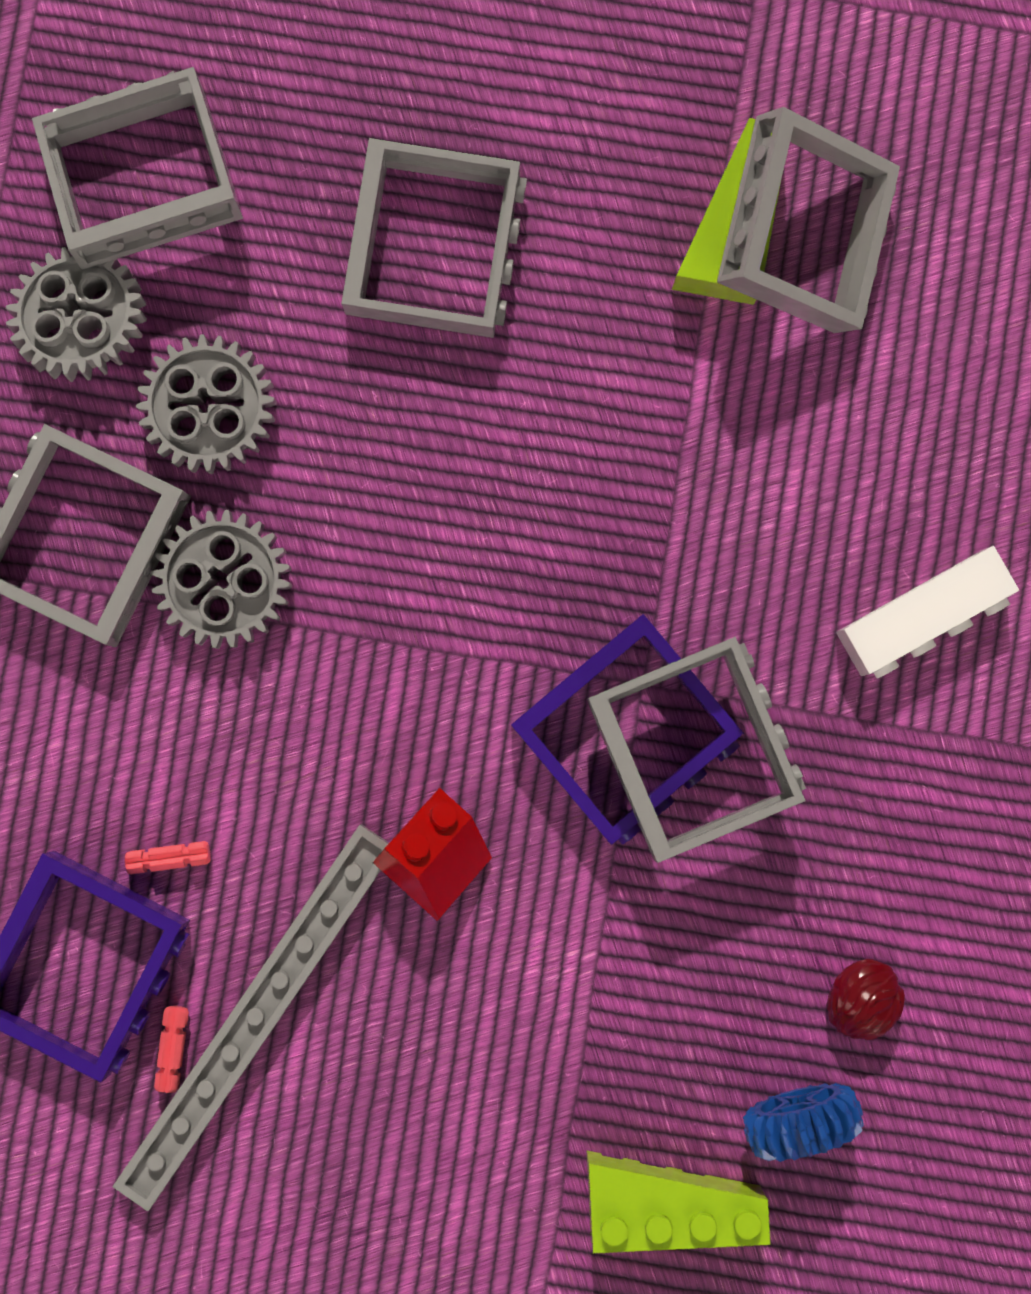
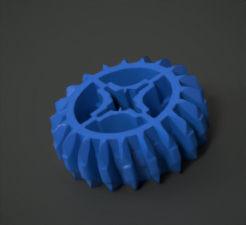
[743,1083,864,1162]

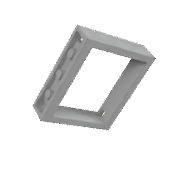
[32,67,243,270]
[717,107,900,333]
[341,138,527,338]
[0,424,191,648]
[586,636,806,863]

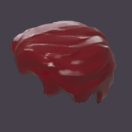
[826,959,905,1040]

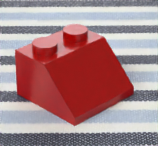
[373,788,492,921]

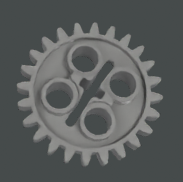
[6,247,147,382]
[136,334,277,474]
[151,510,292,649]

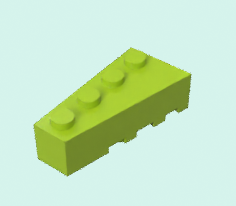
[671,118,781,305]
[586,1150,770,1254]

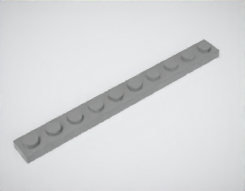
[112,824,389,1211]

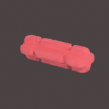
[125,841,211,875]
[154,1006,189,1093]

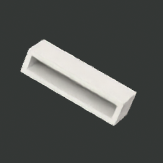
[836,546,1020,679]

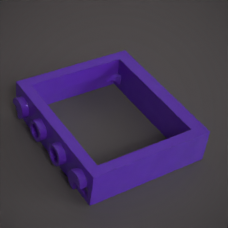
[511,614,744,845]
[0,851,190,1083]

